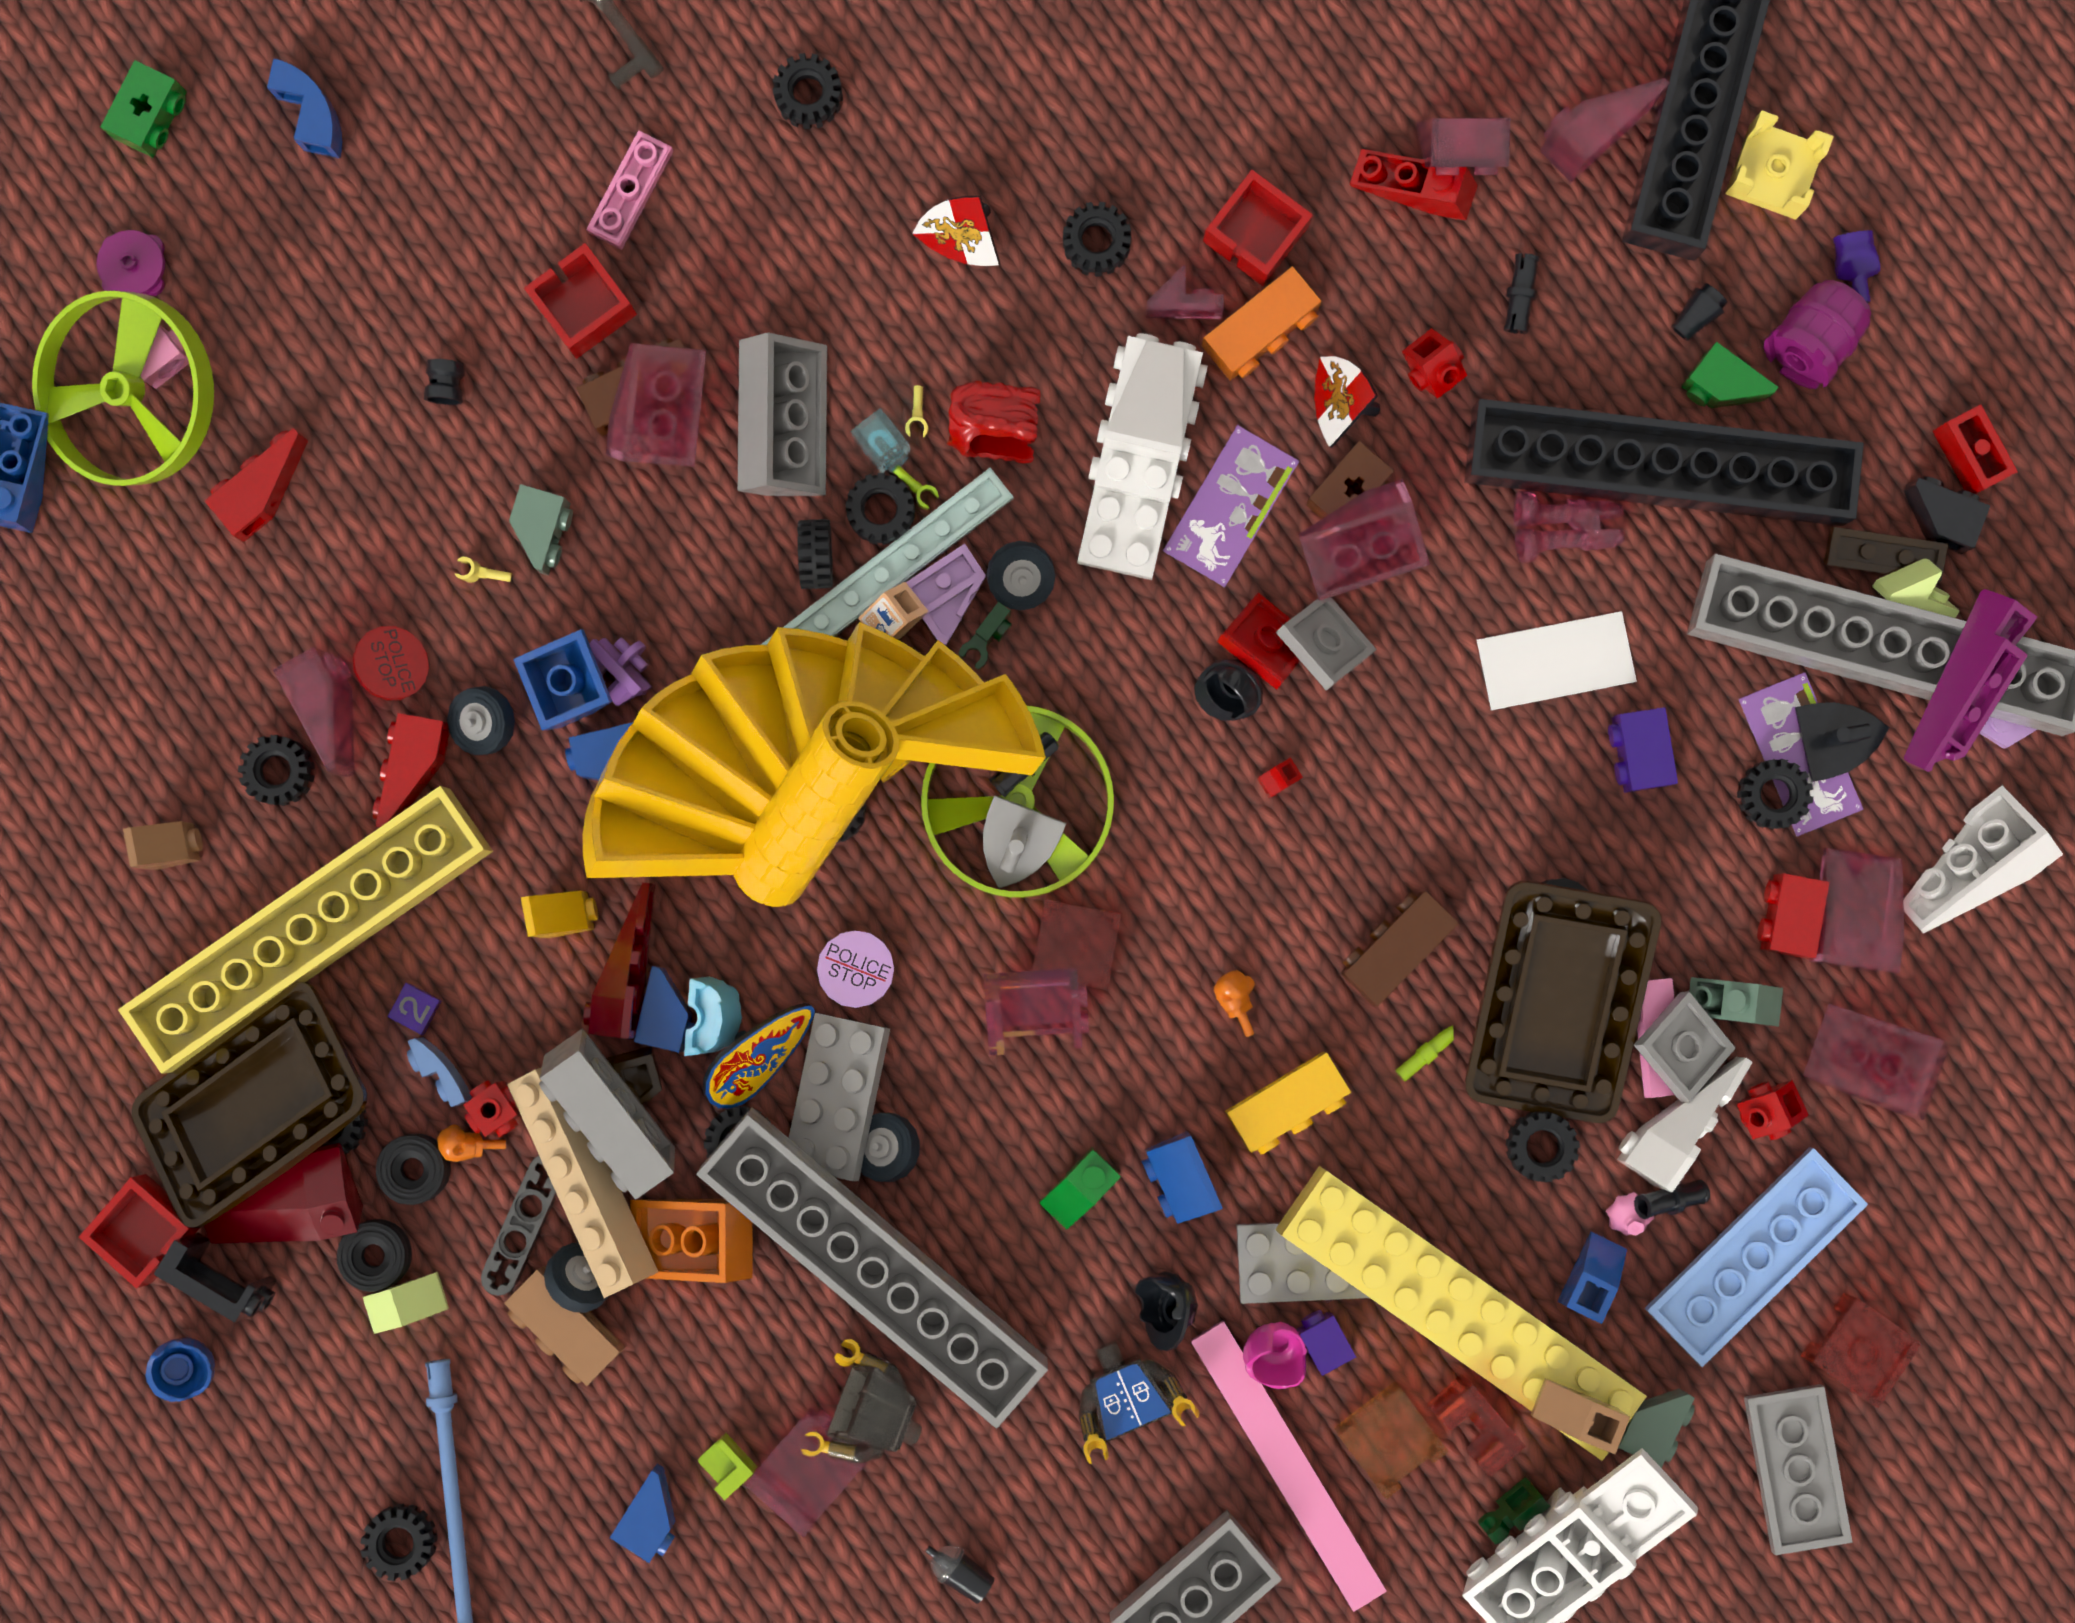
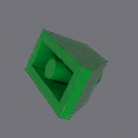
[1681,342,1778,409]
[1039,1147,1121,1230]

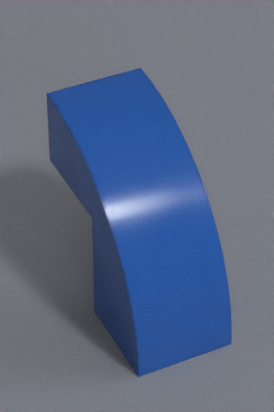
[267,59,342,158]

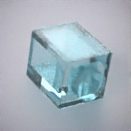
[850,408,911,473]

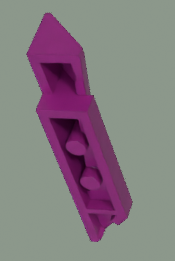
[1904,589,2037,772]

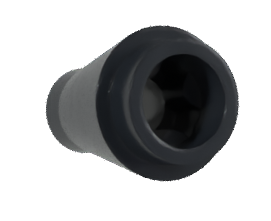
[1671,283,1728,341]

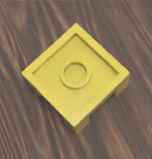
[1725,110,1834,220]

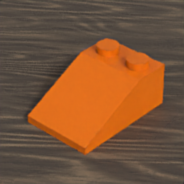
[630,1199,753,1283]

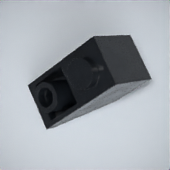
[1904,476,1991,554]

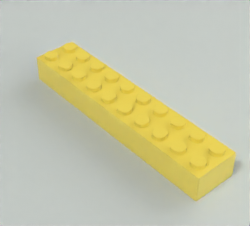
[118,786,493,1074]
[1275,1166,1647,1461]

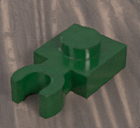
[1478,1477,1550,1545]

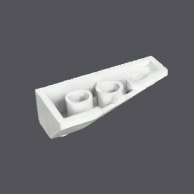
[1899,786,2063,934]

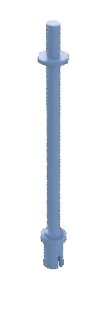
[425,1359,473,1623]

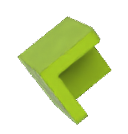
[698,1433,758,1501]

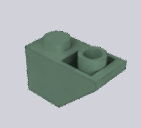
[509,484,573,576]
[1689,977,1783,1027]
[1618,1389,1695,1468]

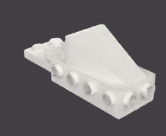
[1077,333,1208,580]
[1462,1448,1698,1623]

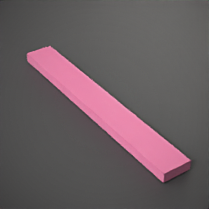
[1190,1320,1387,1612]

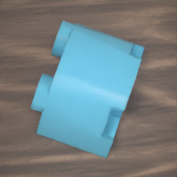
[684,976,742,1056]

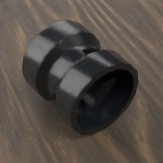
[424,359,465,405]

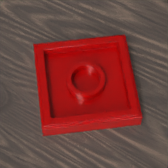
[1217,593,1300,690]

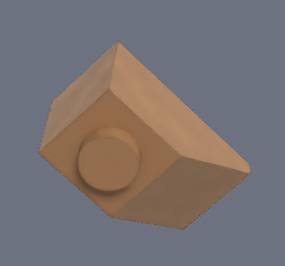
[123,821,203,870]

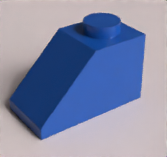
[634,966,695,1053]
[610,1463,676,1563]

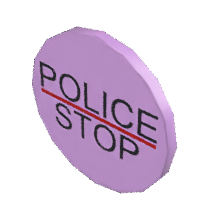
[817,930,894,1008]

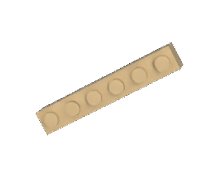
[507,1067,658,1298]

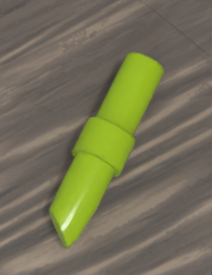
[1395,1025,1454,1082]

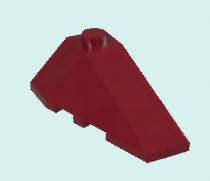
[583,883,655,1039]
[204,1143,363,1244]

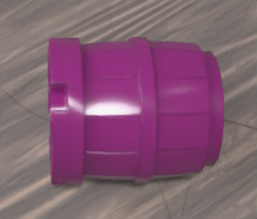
[1763,280,1871,389]

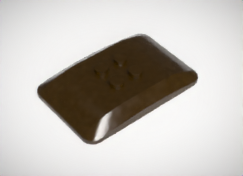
[1465,881,1661,1123]
[131,982,368,1228]

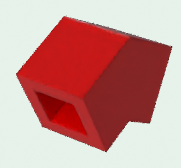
[1257,757,1303,799]

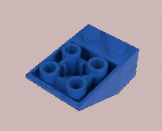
[0,403,49,533]

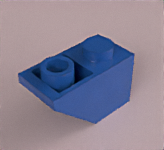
[1558,1231,1627,1324]

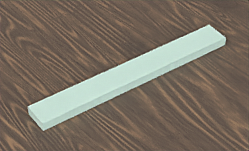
[761,468,1014,645]

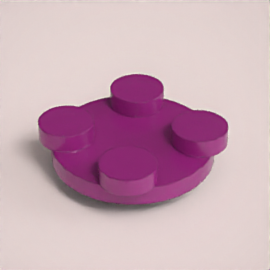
[96,230,165,296]

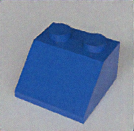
[513,629,612,731]
[1142,1131,1223,1224]

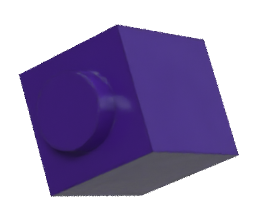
[1296,1310,1356,1376]

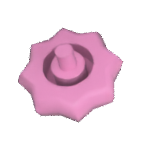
[1606,1192,1654,1236]

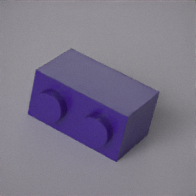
[1608,707,1678,793]

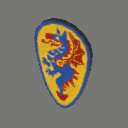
[703,1003,815,1108]

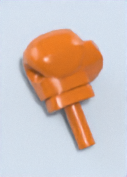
[1214,970,1255,1037]
[437,1124,506,1162]

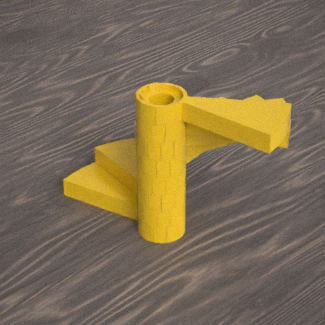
[582,622,1046,907]

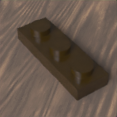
[1823,527,1948,582]

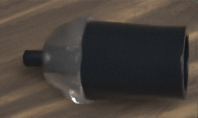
[925,1545,995,1604]

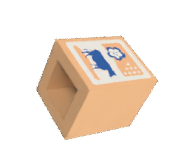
[858,582,929,639]

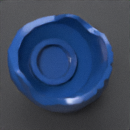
[146,1337,215,1402]

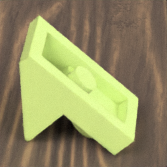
[1872,559,1959,618]

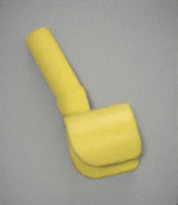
[905,385,929,437]
[455,557,512,583]

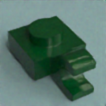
[959,602,1012,671]

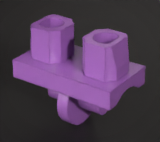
[589,638,652,706]

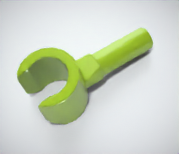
[893,465,939,510]

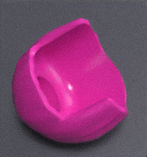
[1243,1322,1307,1389]

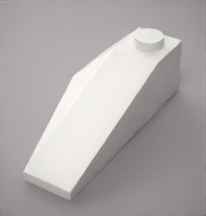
[1617,1057,1753,1192]

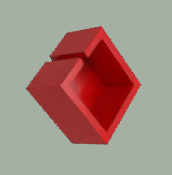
[1203,169,1313,287]
[523,243,637,359]
[79,1174,201,1289]

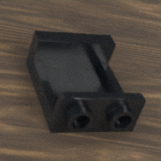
[153,1233,277,1323]

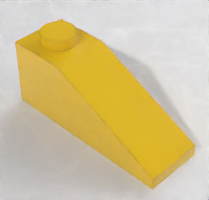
[521,891,598,938]

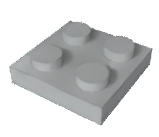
[1276,592,1377,691]
[1634,991,1736,1102]

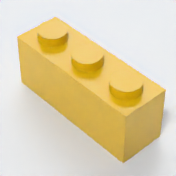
[1225,1052,1351,1155]

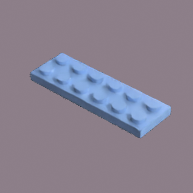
[1644,1147,1868,1367]

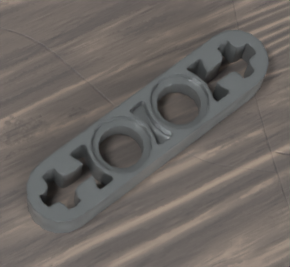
[481,1156,557,1296]

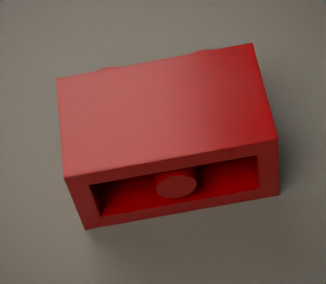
[1932,404,2018,494]
[1757,873,1830,959]

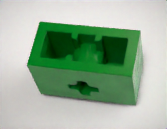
[100,60,187,158]

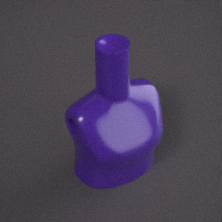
[1833,230,1881,304]

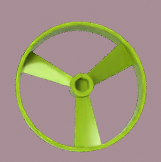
[32,291,214,486]
[921,705,1114,898]

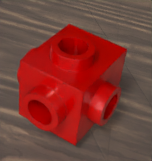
[1402,328,1468,399]
[463,1080,521,1138]
[1737,1080,1809,1140]

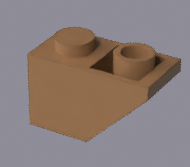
[1531,1378,1630,1454]

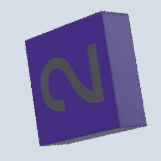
[387,983,442,1035]

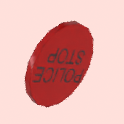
[352,626,429,700]

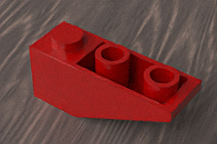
[1350,149,1478,221]
[204,428,308,542]
[373,713,450,828]

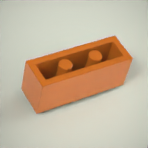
[1202,266,1322,381]

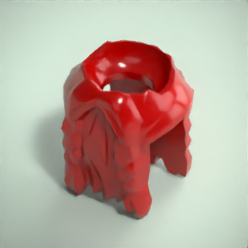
[947,380,1041,463]

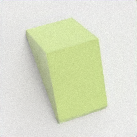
[363,1272,449,1334]

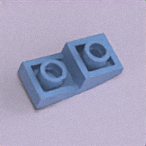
[407,1037,472,1107]

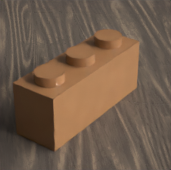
[504,1266,626,1386]

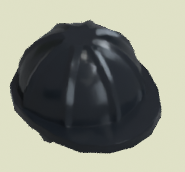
[1194,659,1263,721]
[1135,1271,1199,1351]

